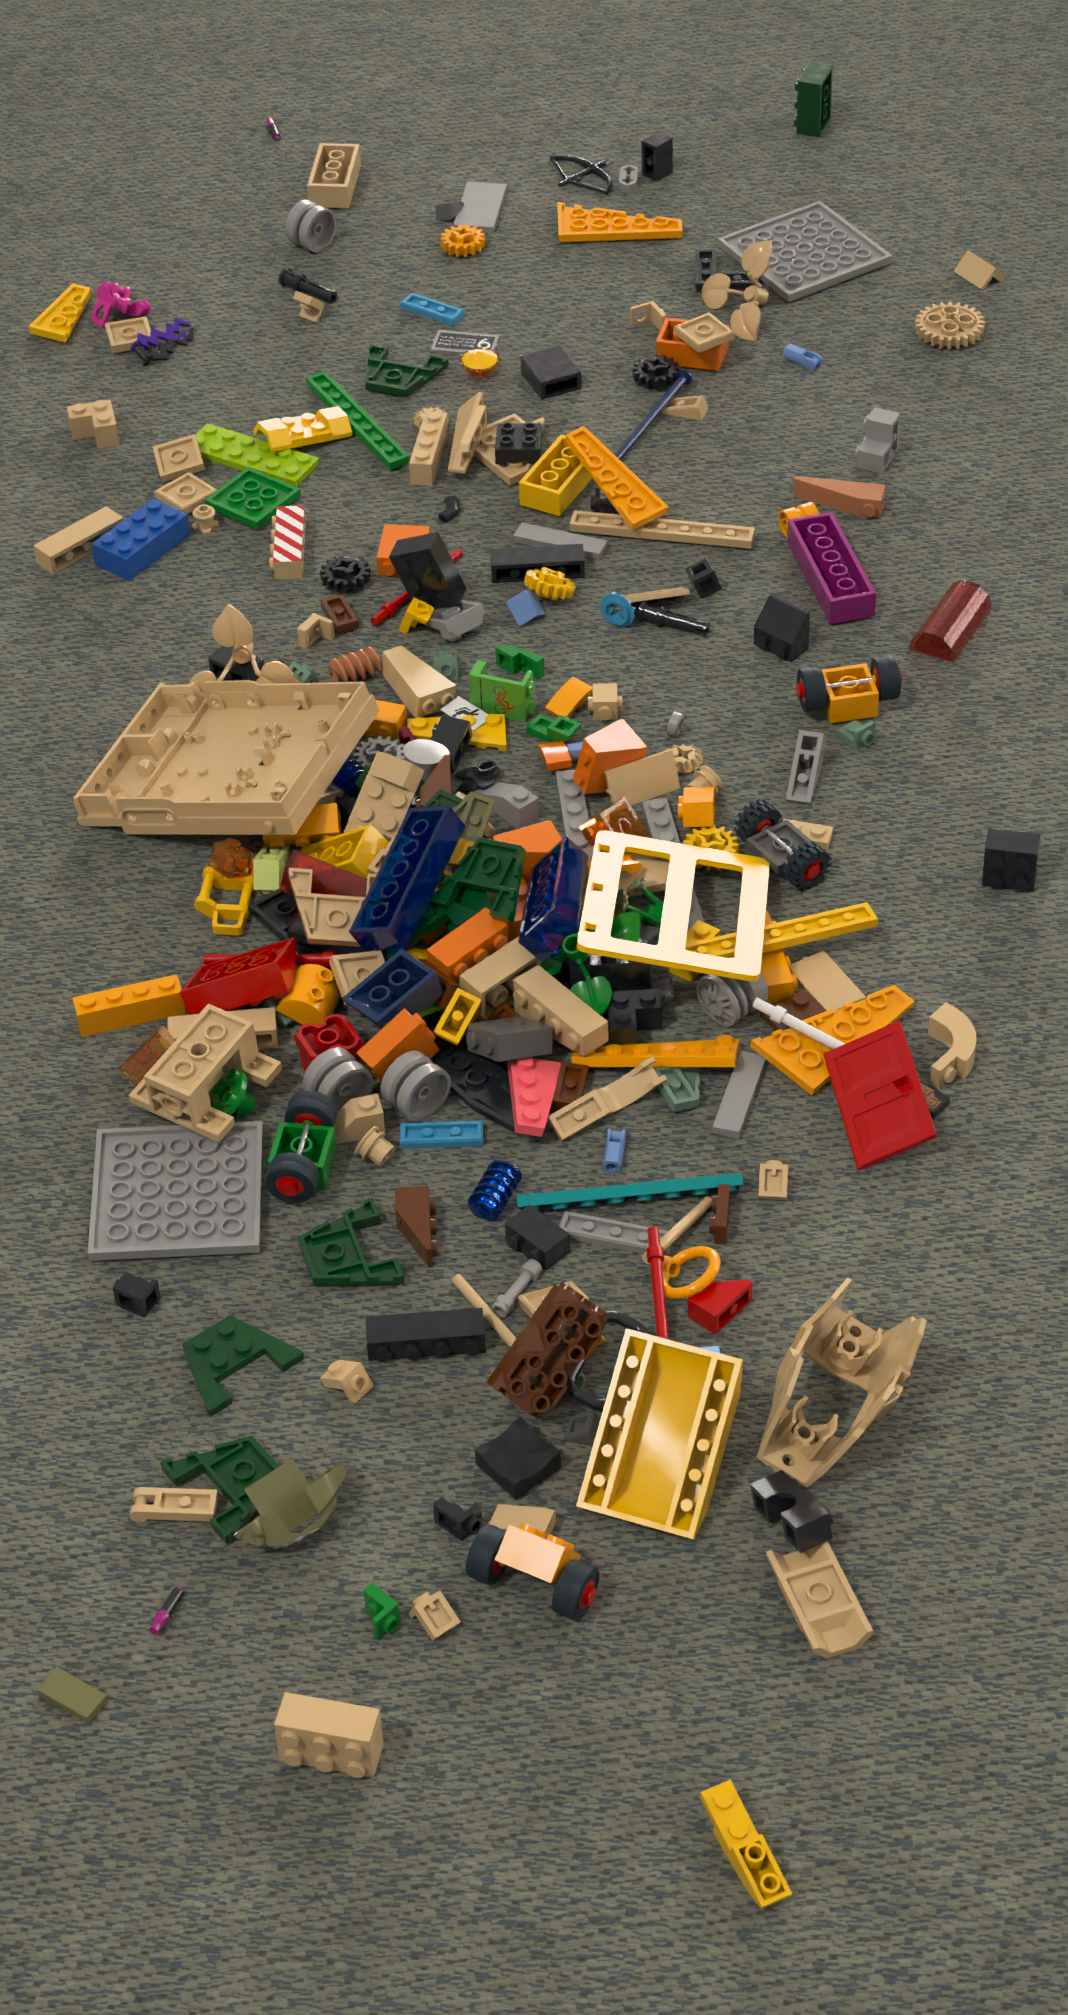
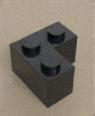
[607,989,662,1045]

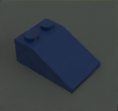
[342,949,444,1026]

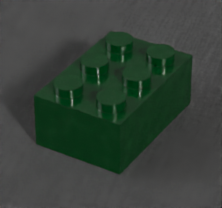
[794,62,833,137]

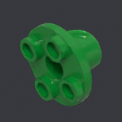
[209,1068,256,1119]

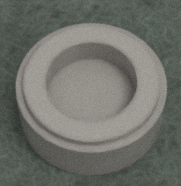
[667,711,684,737]

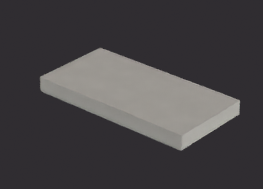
[453,182,507,233]

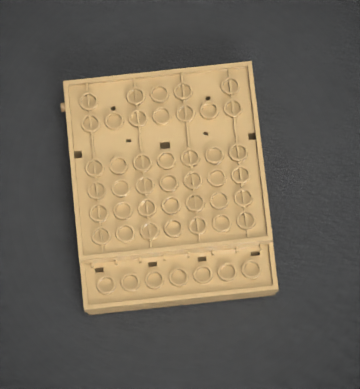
[73,680,380,835]

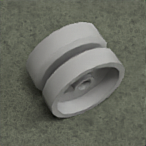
[285,200,337,253]
[302,1047,374,1112]
[380,1050,451,1122]

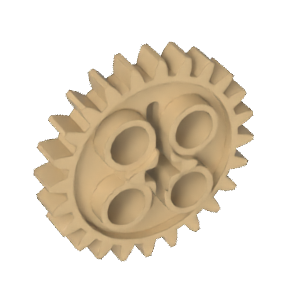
[915,302,985,349]

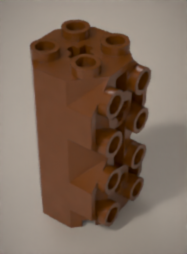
[486,1282,607,1420]

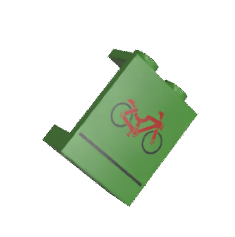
[469,660,537,723]

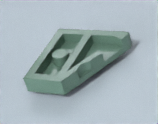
[654,1066,700,1112]

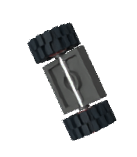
[734,799,832,891]

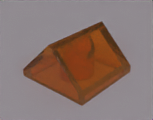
[118,1025,175,1086]

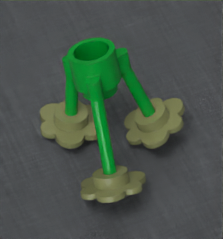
[613,871,664,927]

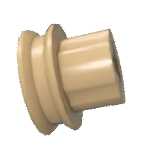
[687,765,724,796]
[354,1126,395,1166]

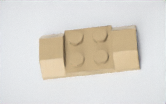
[344,751,424,842]
[766,1541,873,1659]

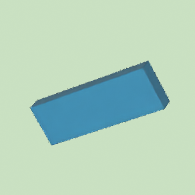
[400,293,465,326]
[400,1120,483,1149]

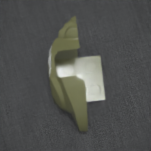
[234,1458,347,1549]

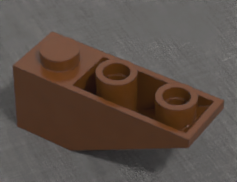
[395,1186,438,1268]

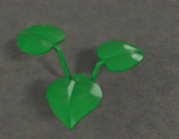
[528,912,640,1015]

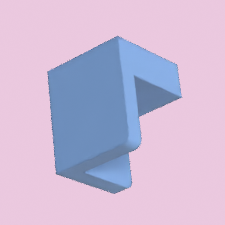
[506,590,546,626]

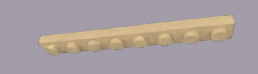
[569,510,755,549]

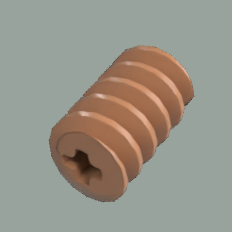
[328,646,382,682]

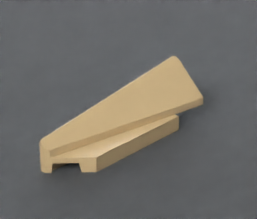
[448,392,487,474]

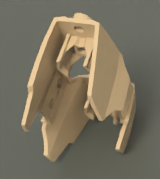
[756,1277,927,1488]

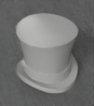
[403,739,449,782]

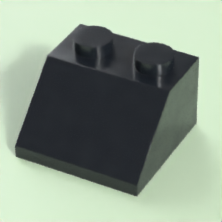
[753,593,810,662]

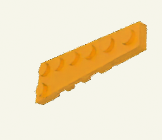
[565,426,669,531]
[571,1035,739,1067]

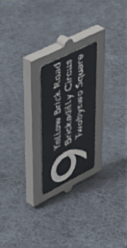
[430,330,500,355]

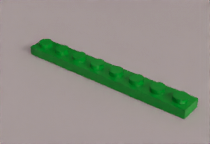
[306,371,410,470]

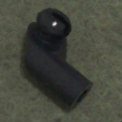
[438,495,460,523]

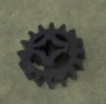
[633,354,680,390]
[320,554,371,594]

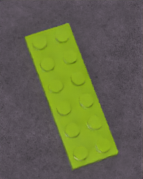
[195,423,320,487]

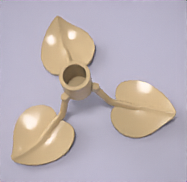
[701,240,772,341]
[188,604,299,703]

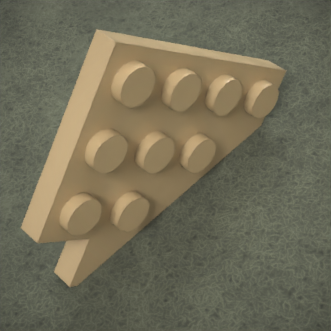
[474,413,545,486]

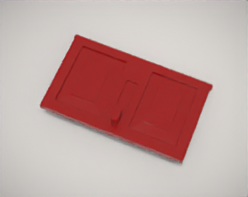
[823,1020,938,1170]

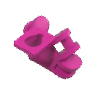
[91,282,151,328]

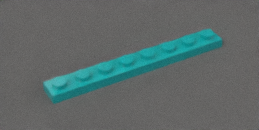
[516,1173,743,1211]

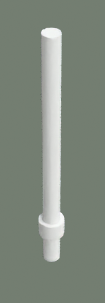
[752,997,845,1049]

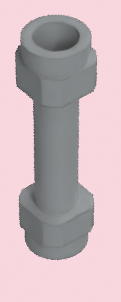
[491,1259,542,1318]

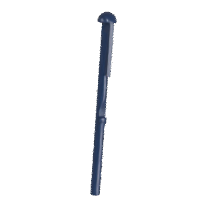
[614,369,693,461]

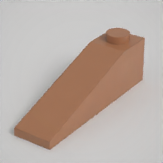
[794,476,885,518]

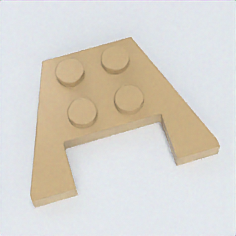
[289,868,391,947]

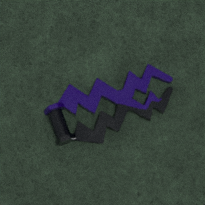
[130,318,193,366]

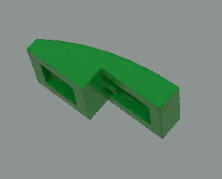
[495,645,544,680]
[526,714,581,741]

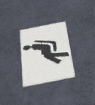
[440,696,489,731]

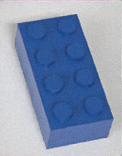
[92,499,190,581]

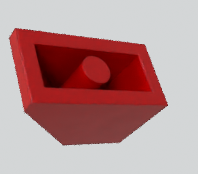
[687,1280,752,1334]

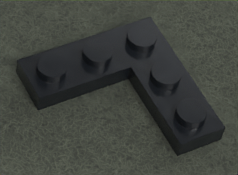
[695,249,759,291]

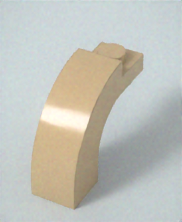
[928,1002,976,1089]

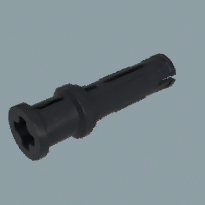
[279,267,338,304]
[637,601,710,636]

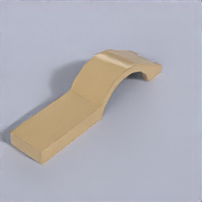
[547,1056,667,1142]

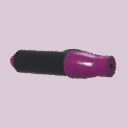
[266,117,281,141]
[149,1587,184,1635]

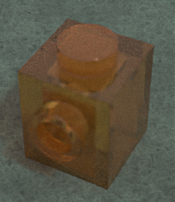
[208,838,253,879]

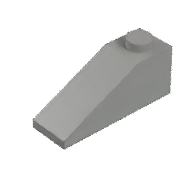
[786,730,826,804]
[472,782,539,829]

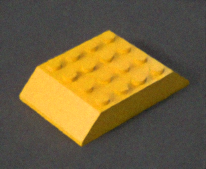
[576,1328,743,1540]

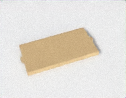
[624,587,690,602]
[604,749,681,811]
[790,950,866,1011]

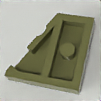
[431,791,496,843]

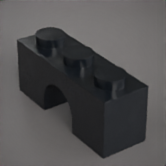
[750,1470,833,1553]

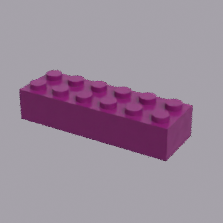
[787,512,876,624]

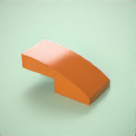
[538,741,572,771]

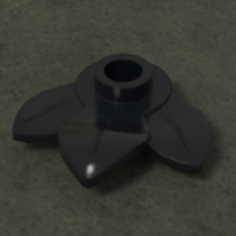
[454,761,500,793]

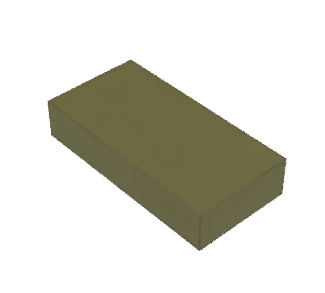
[37,1667,108,1724]

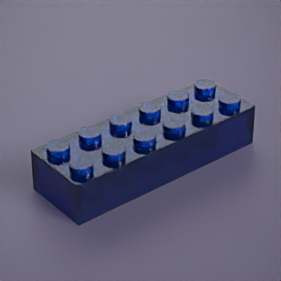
[349,806,466,951]
[518,836,589,962]

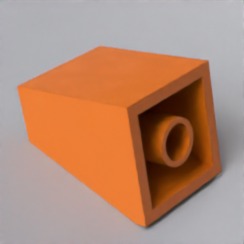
[573,719,647,794]
[493,820,571,890]

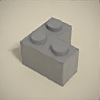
[854,407,900,474]

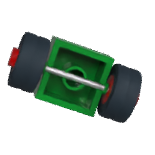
[265,1090,337,1203]

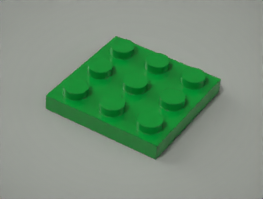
[205,467,301,530]

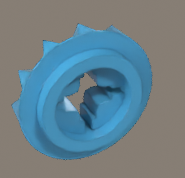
[600,592,636,627]

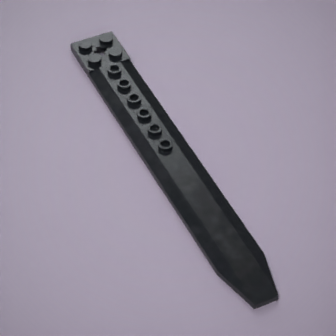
[249,883,515,1132]

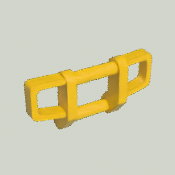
[194,857,254,936]

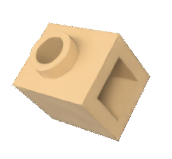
[588,683,622,720]

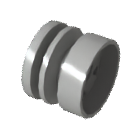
[696,957,768,1027]

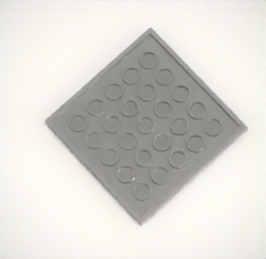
[718,201,892,302]
[88,1121,264,1261]

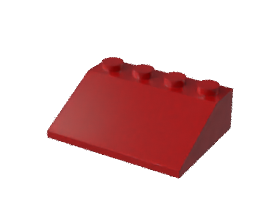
[180,937,297,1015]

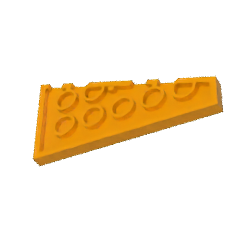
[557,202,683,242]
[750,985,914,1096]

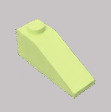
[253,844,291,894]

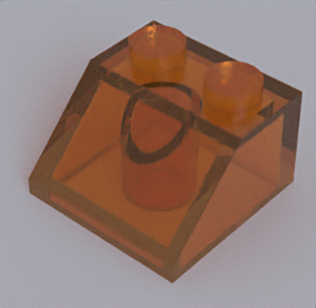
[579,796,651,854]

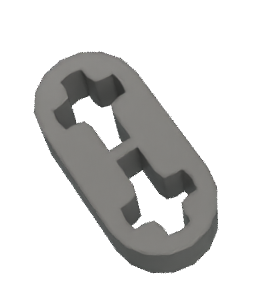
[619,165,638,193]

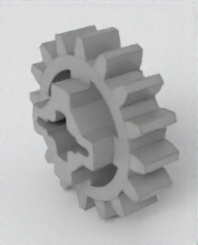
[353,736,405,774]

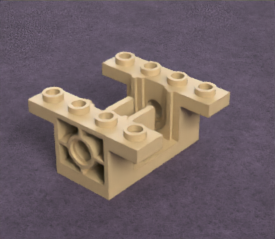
[128,1004,282,1143]

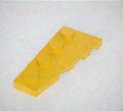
[28,284,92,343]
[407,714,507,751]

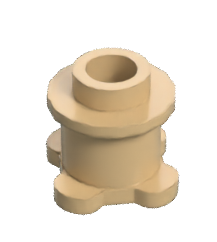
[192,504,219,534]

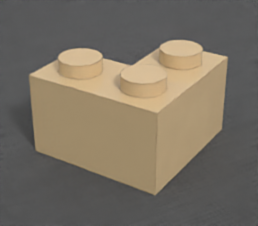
[67,400,119,449]

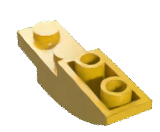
[700,1780,792,1909]

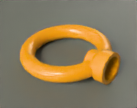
[662,1246,721,1299]

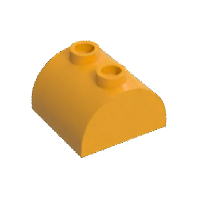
[276,964,341,1025]

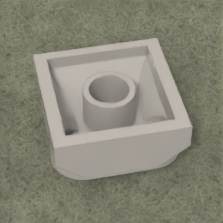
[425,600,485,642]

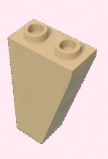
[381,646,457,718]

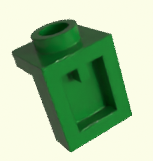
[363,1582,401,1640]

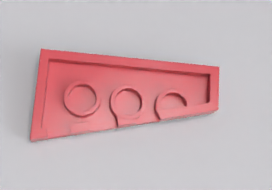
[507,1057,561,1137]

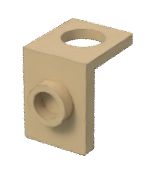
[630,301,666,330]

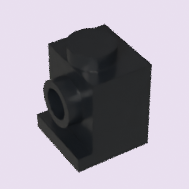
[685,558,722,599]
[113,1272,161,1318]

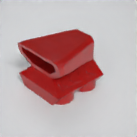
[293,1014,363,1072]

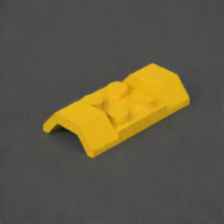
[253,406,352,452]

